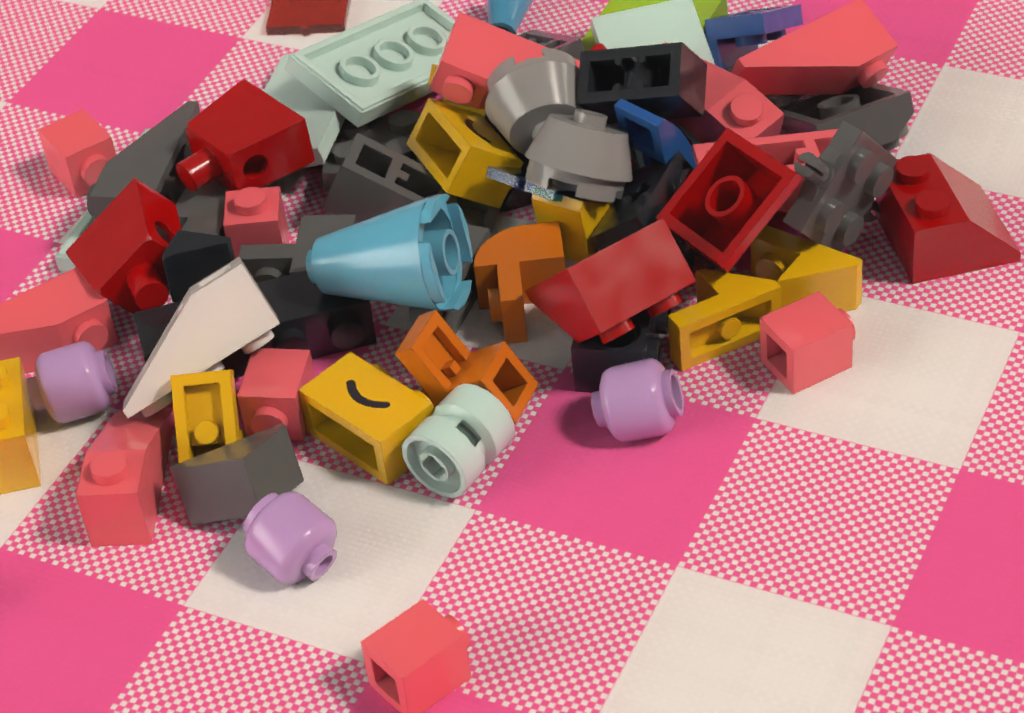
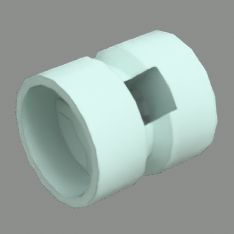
[402,384,515,498]

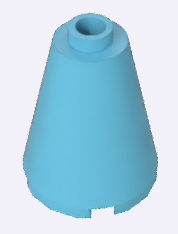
[306,194,473,311]

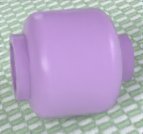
[27,341,118,424]
[591,358,684,443]
[243,491,337,585]

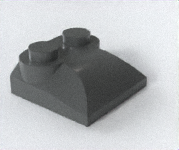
[778,83,914,151]

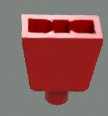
[176,79,315,192]
[66,177,182,314]

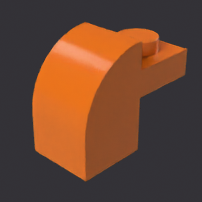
[474,221,565,344]
[395,309,539,424]

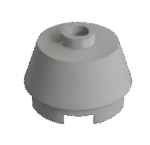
[485,48,583,154]
[524,109,633,202]

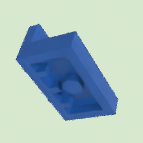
[704,4,803,69]

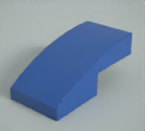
[614,98,696,169]

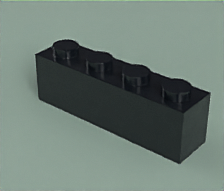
[134,271,377,393]

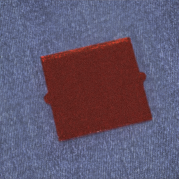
[266,0,351,37]

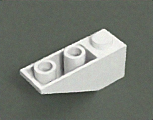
[123,257,280,418]

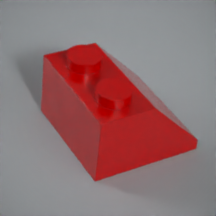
[656,127,803,273]
[875,153,1021,284]
[525,218,696,344]

